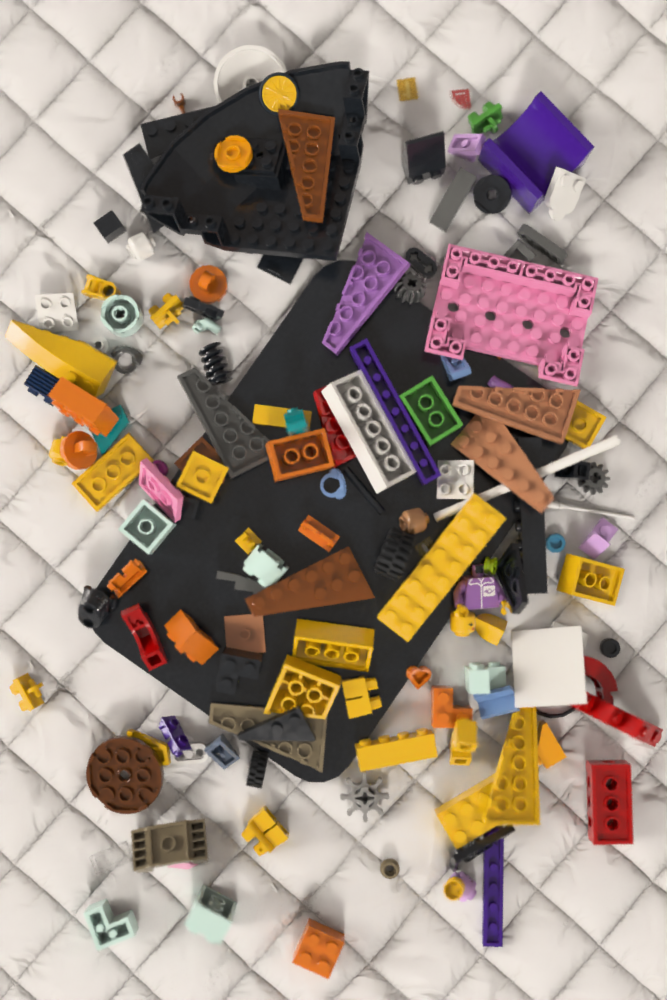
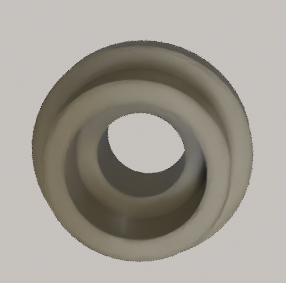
[380,858,400,879]

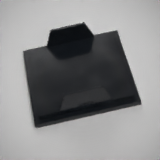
[257,254,304,284]

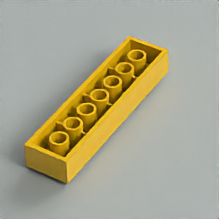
[377,493,506,642]

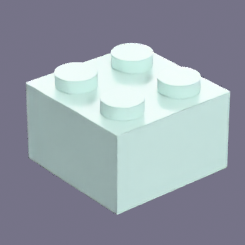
[118,499,177,554]

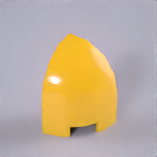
[475,613,508,646]

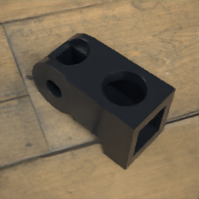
[554,461,591,480]

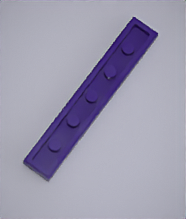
[482,826,504,947]

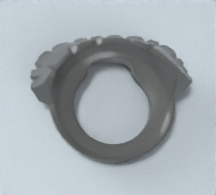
[111,345,143,374]

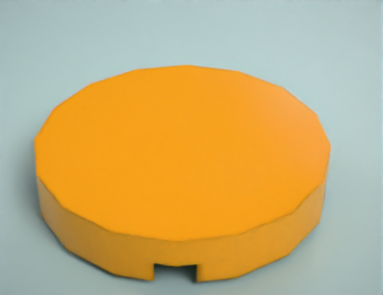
[214,135,253,173]

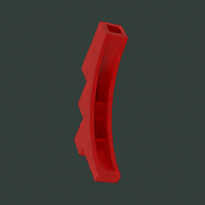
[569,692,663,747]

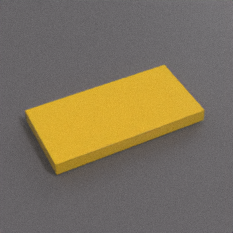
[71,432,155,512]

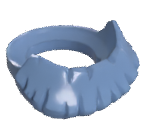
[320,468,347,500]

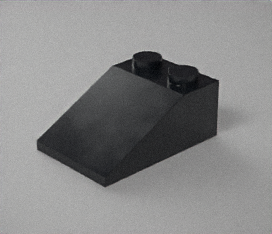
[402,131,446,185]

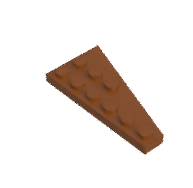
[278,109,335,223]
[245,546,375,617]

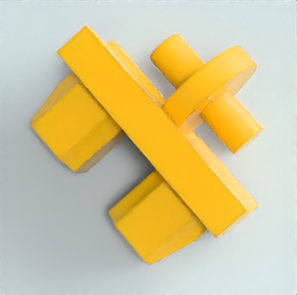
[148,293,184,329]
[9,673,44,711]

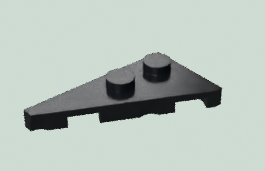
[237,705,316,741]
[449,825,515,872]

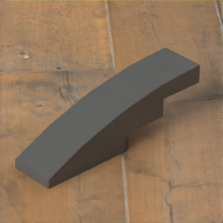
[216,570,269,594]

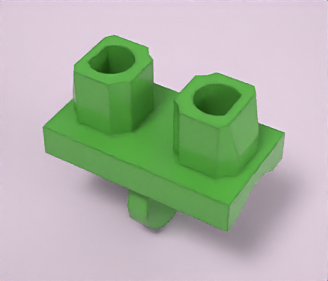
[468,101,503,134]

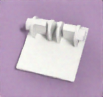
[35,292,79,332]
[437,460,474,499]

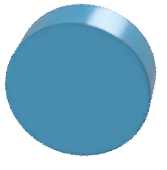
[546,533,566,553]

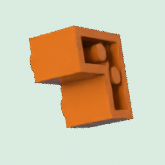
[164,609,219,665]
[431,685,473,728]

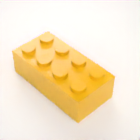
[434,773,497,849]

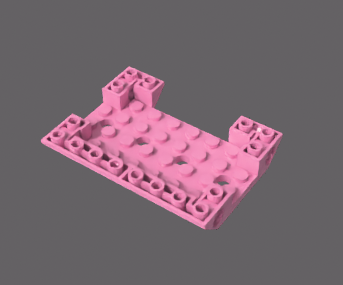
[425,244,598,387]

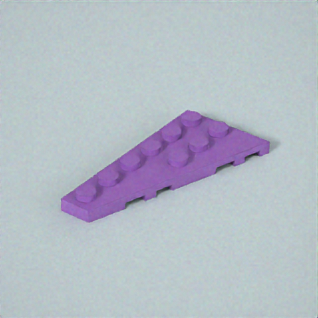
[322,232,411,356]

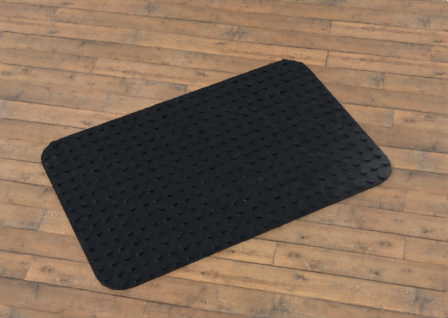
[93,260,569,782]

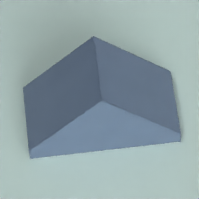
[204,734,240,770]

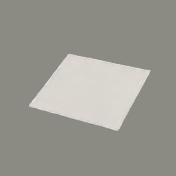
[511,626,587,708]

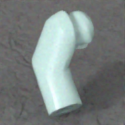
[192,318,222,335]

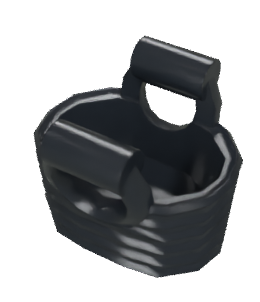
[78,585,118,629]

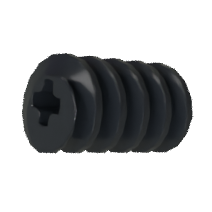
[199,342,233,385]

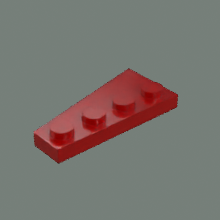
[313,385,357,468]

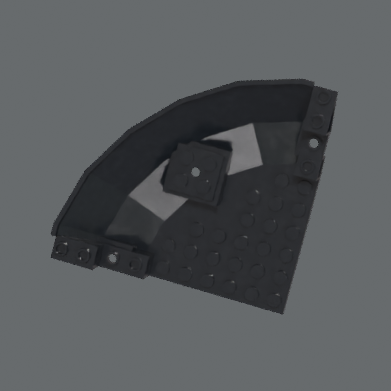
[140,61,369,261]

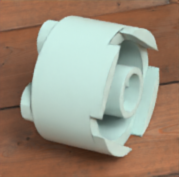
[101,294,143,338]
[243,544,289,588]

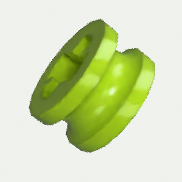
[484,556,498,575]

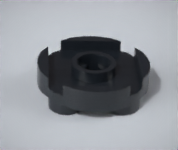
[473,174,513,214]

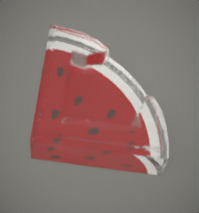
[450,89,471,110]

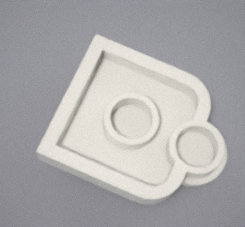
[544,167,586,221]

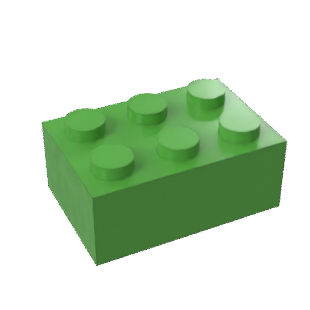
[399,375,463,448]

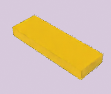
[252,404,312,431]

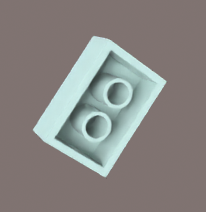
[184,884,237,944]

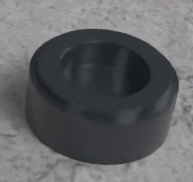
[600,638,620,658]

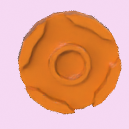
[189,265,228,304]
[60,431,97,470]

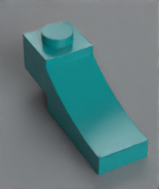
[284,408,308,436]

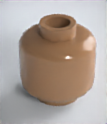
[399,508,429,535]

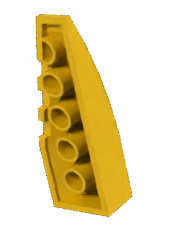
[5,320,117,398]

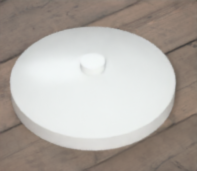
[214,45,287,104]

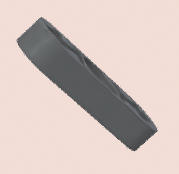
[517,224,568,264]

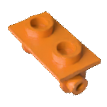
[298,515,340,552]
[107,558,147,598]

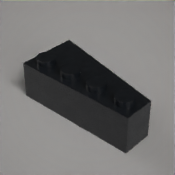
[122,143,163,233]

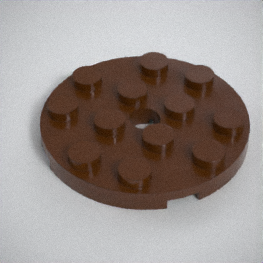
[86,736,164,814]

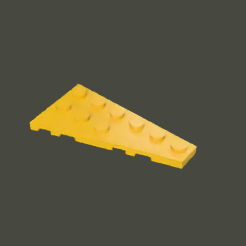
[482,707,540,825]

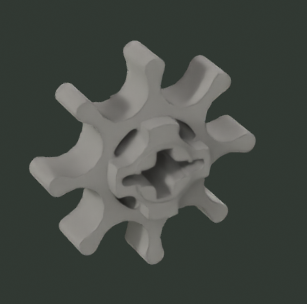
[340,771,389,822]

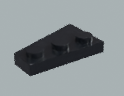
[496,543,529,614]

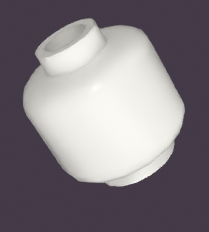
[126,232,156,261]

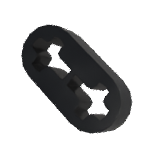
[405,247,437,279]

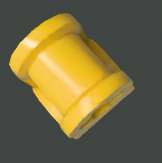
[81,275,121,301]

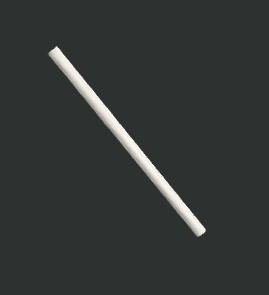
[433,435,620,522]

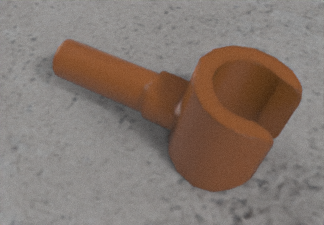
[173,93,186,114]

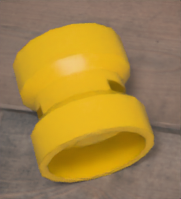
[443,876,465,901]

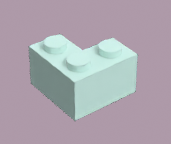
[464,662,506,694]
[84,898,139,951]

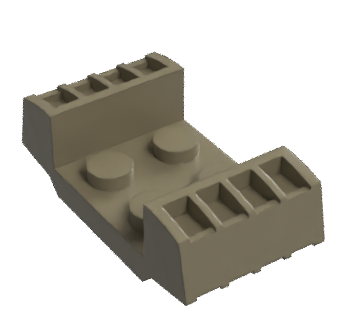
[131,818,208,873]

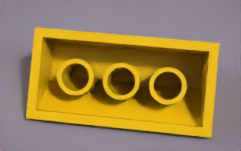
[292,619,375,672]

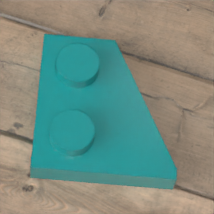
[91,404,130,455]

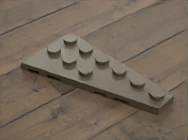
[209,702,327,772]

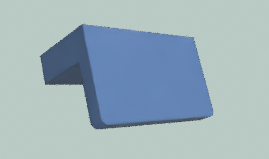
[473,685,520,719]

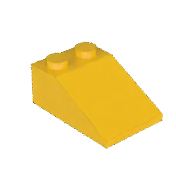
[556,553,625,606]

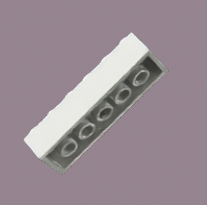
[321,370,417,493]

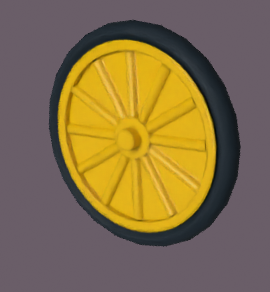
[259,72,299,115]

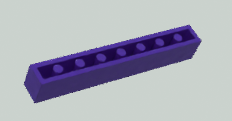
[349,338,441,486]

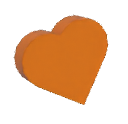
[406,665,432,689]

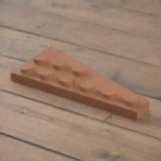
[452,386,581,445]
[451,414,554,514]

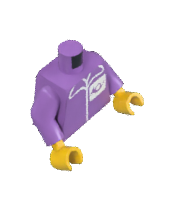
[453,564,512,618]

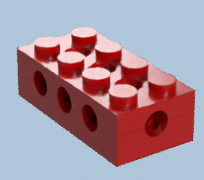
[586,760,633,845]

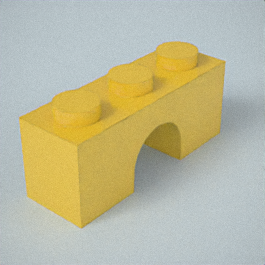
[449,718,477,766]

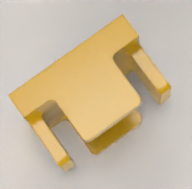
[176,451,229,504]

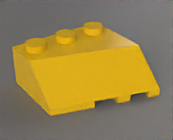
[263,654,341,719]

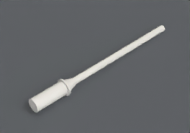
[548,501,635,520]

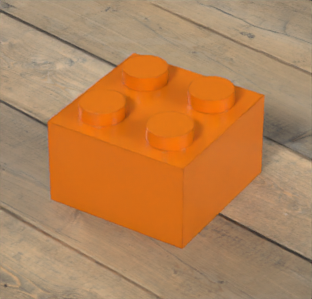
[292,918,345,979]

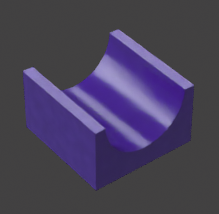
[478,91,594,214]

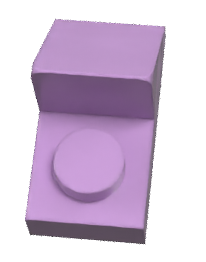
[447,134,486,162]
[579,518,618,560]

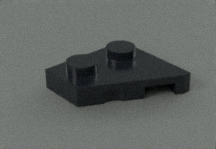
[181,296,225,322]

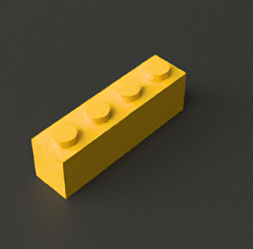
[355,728,438,772]

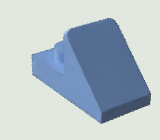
[440,355,472,381]

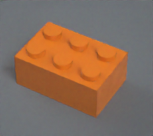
[48,377,119,437]
[265,428,335,482]

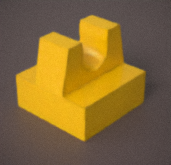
[235,527,262,555]

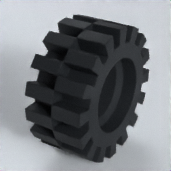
[246,750,269,789]

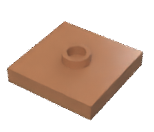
[224,614,266,653]

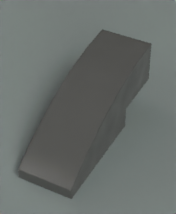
[429,168,477,232]

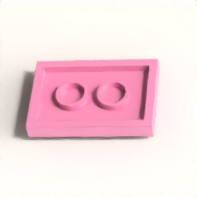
[139,458,183,523]

